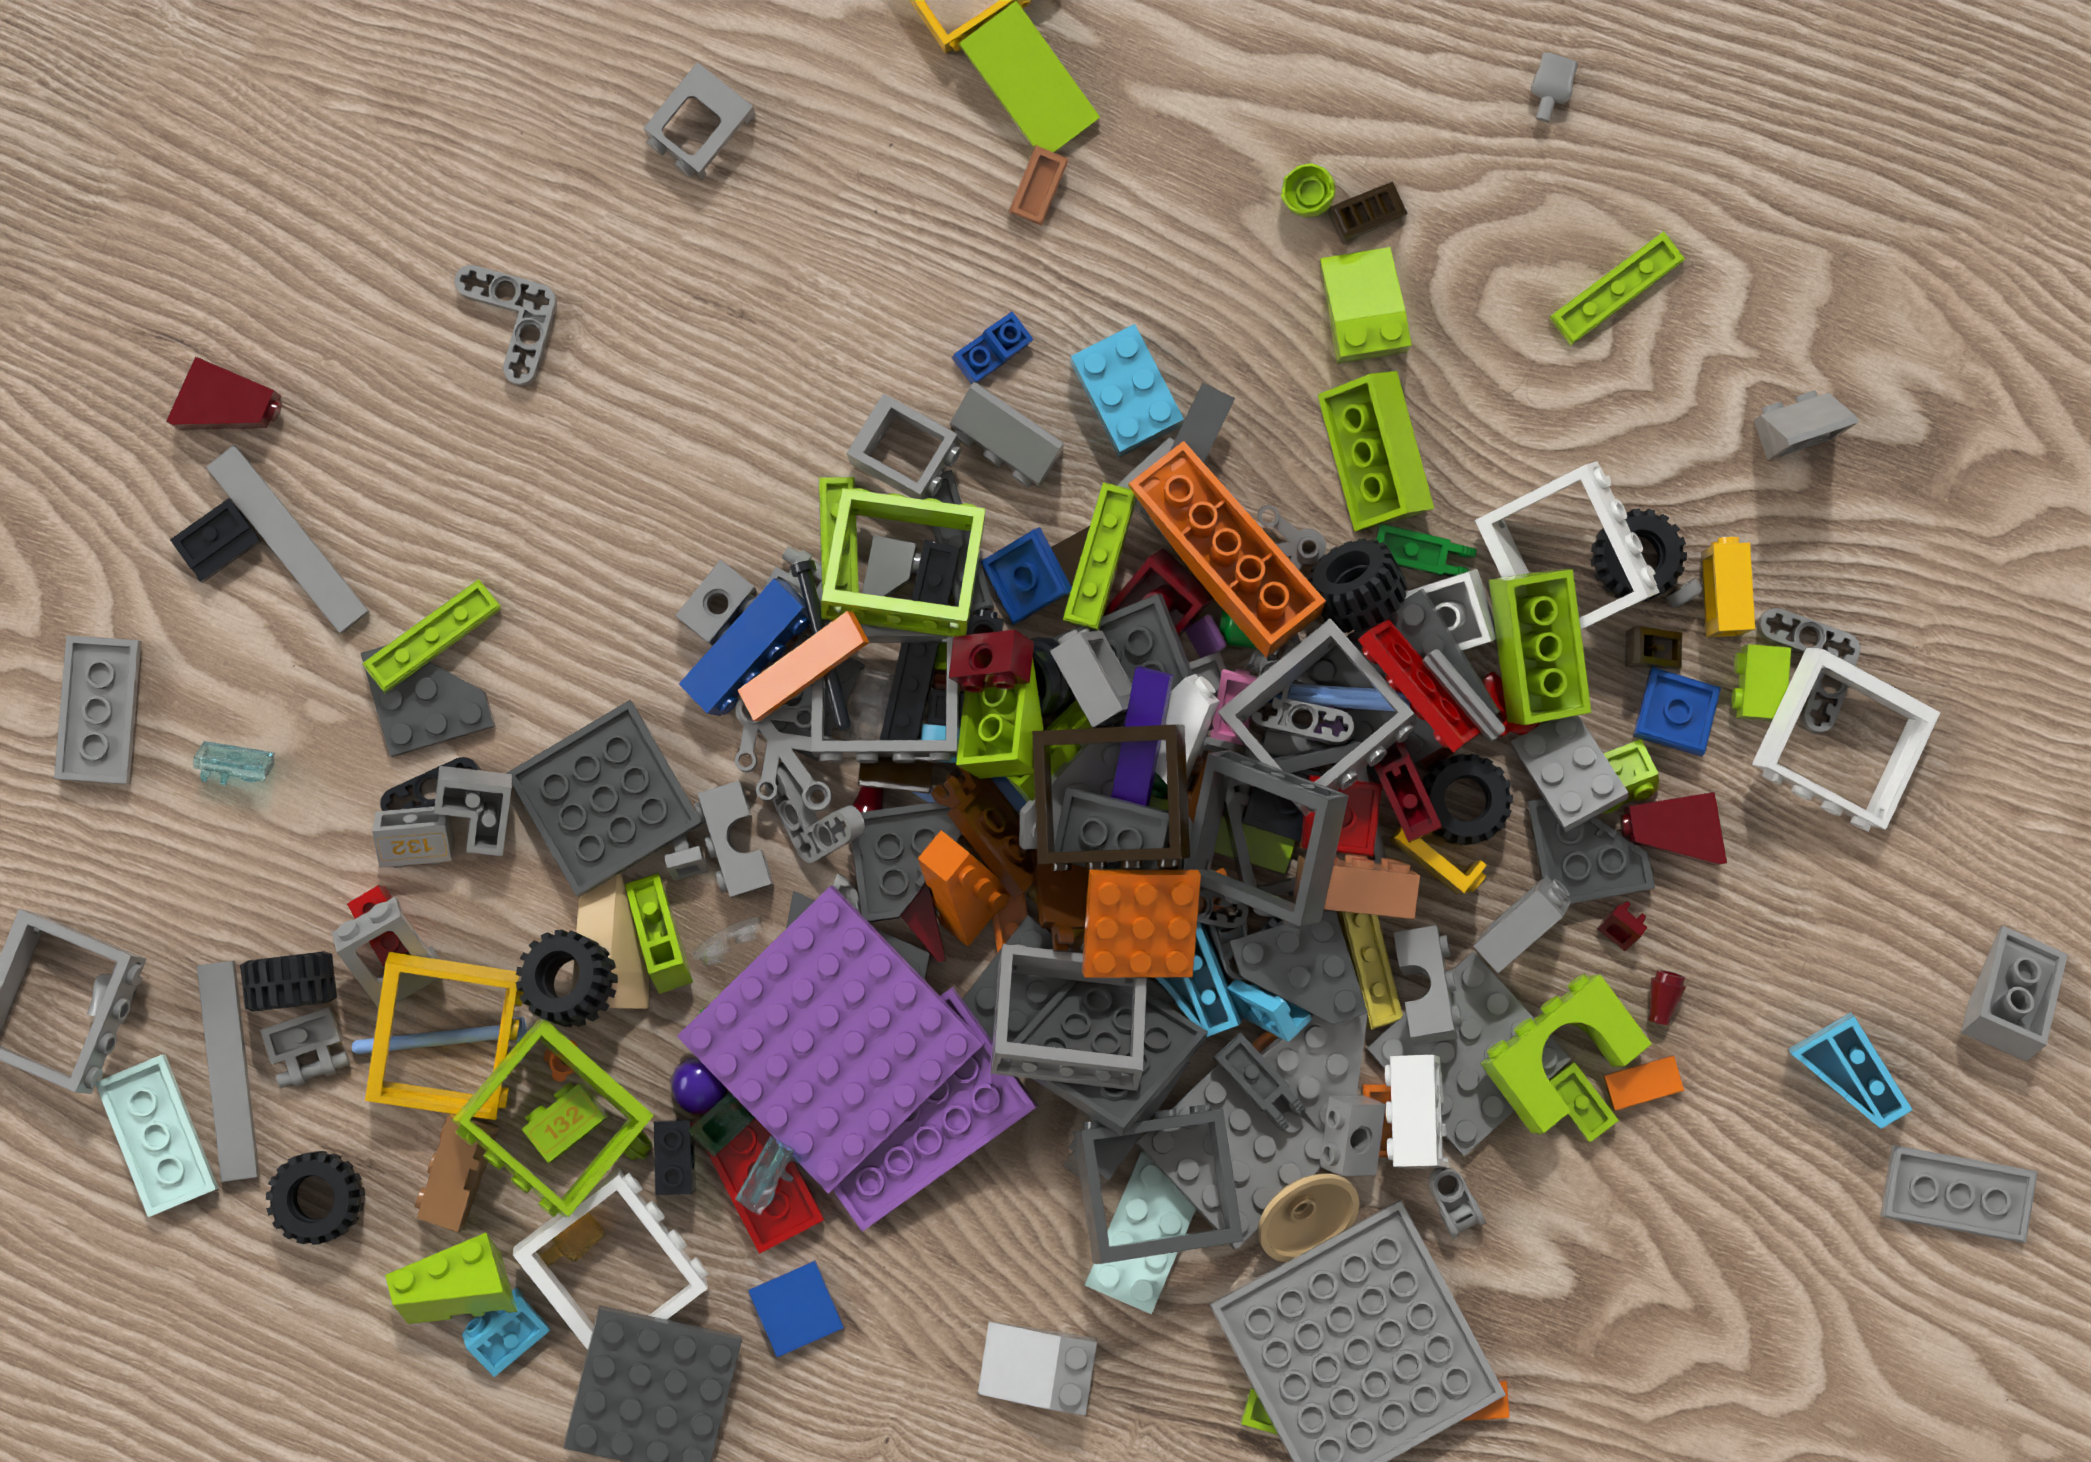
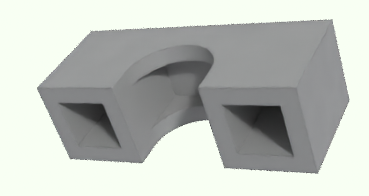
[694,780,774,898]
[1394,925,1462,1046]

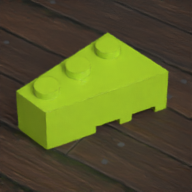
[385,1233,518,1324]

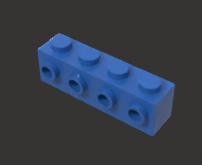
[679,578,810,716]

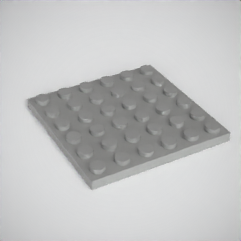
[1209,1200,1506,1462]

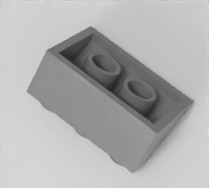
[950,382,1064,488]

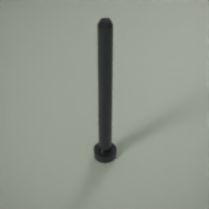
[790,560,851,732]

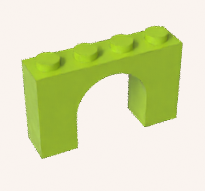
[1480,974,1652,1133]

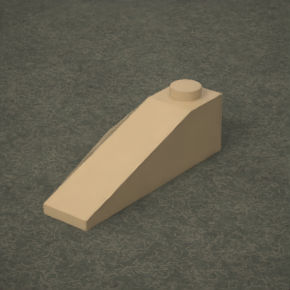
[572,873,650,1009]

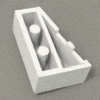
[1385,1055,1450,1169]

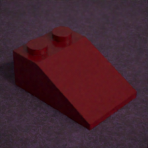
[1103,548,1214,638]

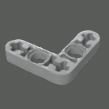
[454,265,557,387]
[1757,608,1860,733]
[1252,633,1355,745]
[764,762,865,863]

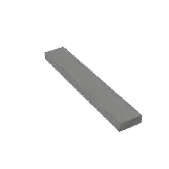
[206,445,370,634]
[197,961,260,1182]

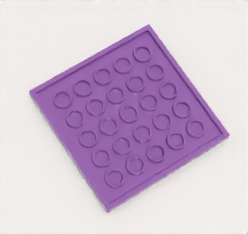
[677,885,985,1194]

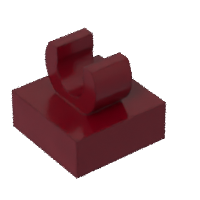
[1597,901,1647,951]

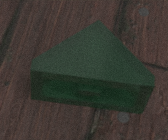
[688,1092,755,1157]

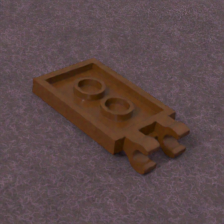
[931,767,1035,899]
[1031,849,1089,952]

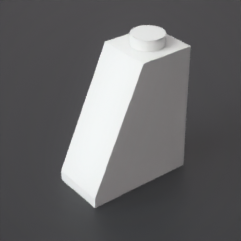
[1156,674,1220,784]

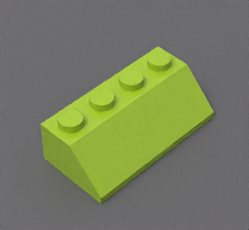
[1317,371,1435,532]
[1489,569,1592,725]

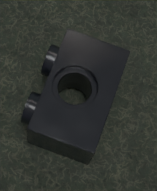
[654,1119,696,1195]

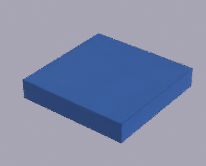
[980,527,1072,625]
[1633,667,1721,757]
[748,1260,844,1357]

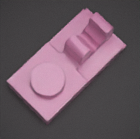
[1210,668,1258,746]

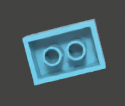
[1070,324,1184,457]

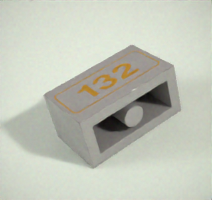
[372,806,455,868]

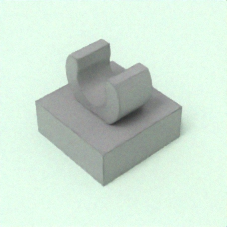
[664,835,708,881]

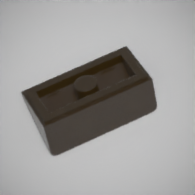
[858,757,933,793]

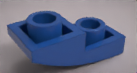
[952,311,1034,384]

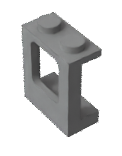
[643,62,756,180]
[332,896,439,1008]

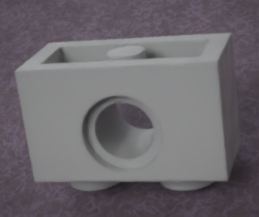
[675,560,757,645]
[1320,1095,1386,1176]

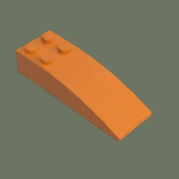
[1128,441,1326,658]

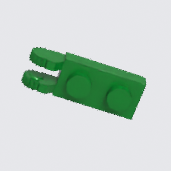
[1376,524,1477,577]

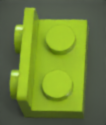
[1602,739,1659,814]

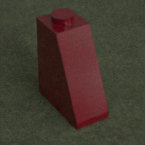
[166,356,282,430]
[1620,792,1727,865]

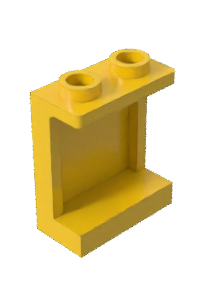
[1389,826,1487,895]

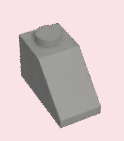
[862,535,921,597]

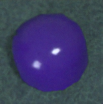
[670,1058,727,1114]

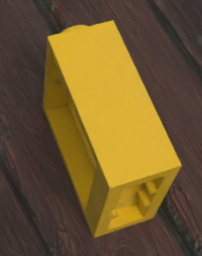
[1701,537,1755,638]

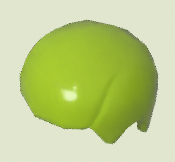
[1280,163,1336,218]

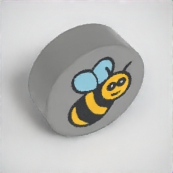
[1665,578,1703,608]

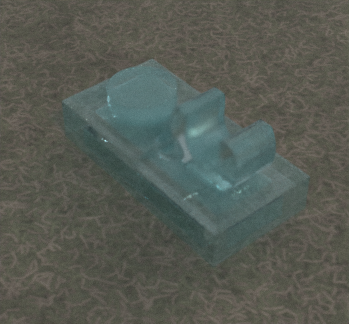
[193,741,275,785]
[735,1135,801,1215]

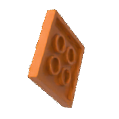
[1082,869,1201,978]

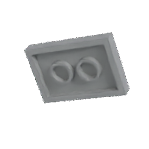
[1511,715,1629,833]

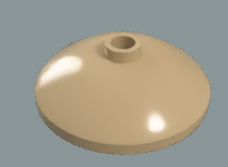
[1257,1174,1359,1262]

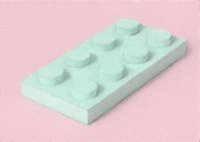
[95,1054,219,1217]
[1084,1151,1196,1314]

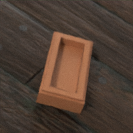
[1008,145,1069,226]

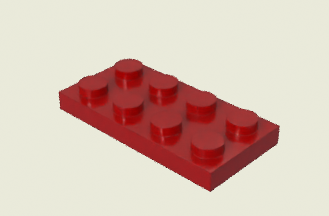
[1358,619,1480,753]
[693,1100,825,1254]

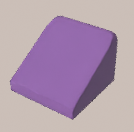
[1186,615,1227,658]

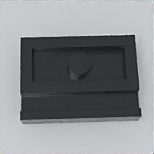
[170,498,262,583]

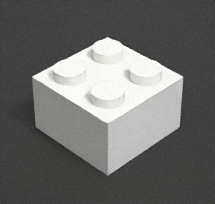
[1405,569,1496,650]

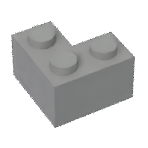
[434,766,512,856]

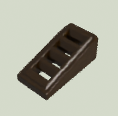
[1328,182,1408,244]

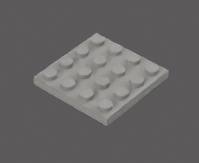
[1366,951,1571,1156]
[1135,1064,1324,1250]

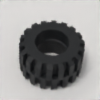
[1590,508,1687,602]
[1307,538,1407,633]
[1422,754,1513,846]
[516,930,618,1027]
[240,951,337,1011]
[266,1151,365,1245]

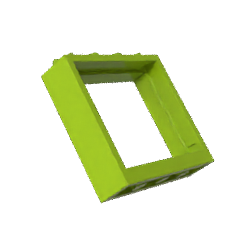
[821,488,986,637]
[451,1019,654,1218]

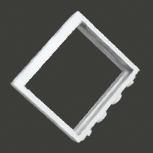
[1475,461,1660,630]
[1752,648,1941,832]
[513,1168,709,1350]

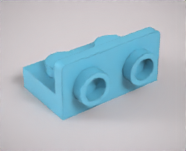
[1227,979,1312,1042]
[462,1287,550,1377]

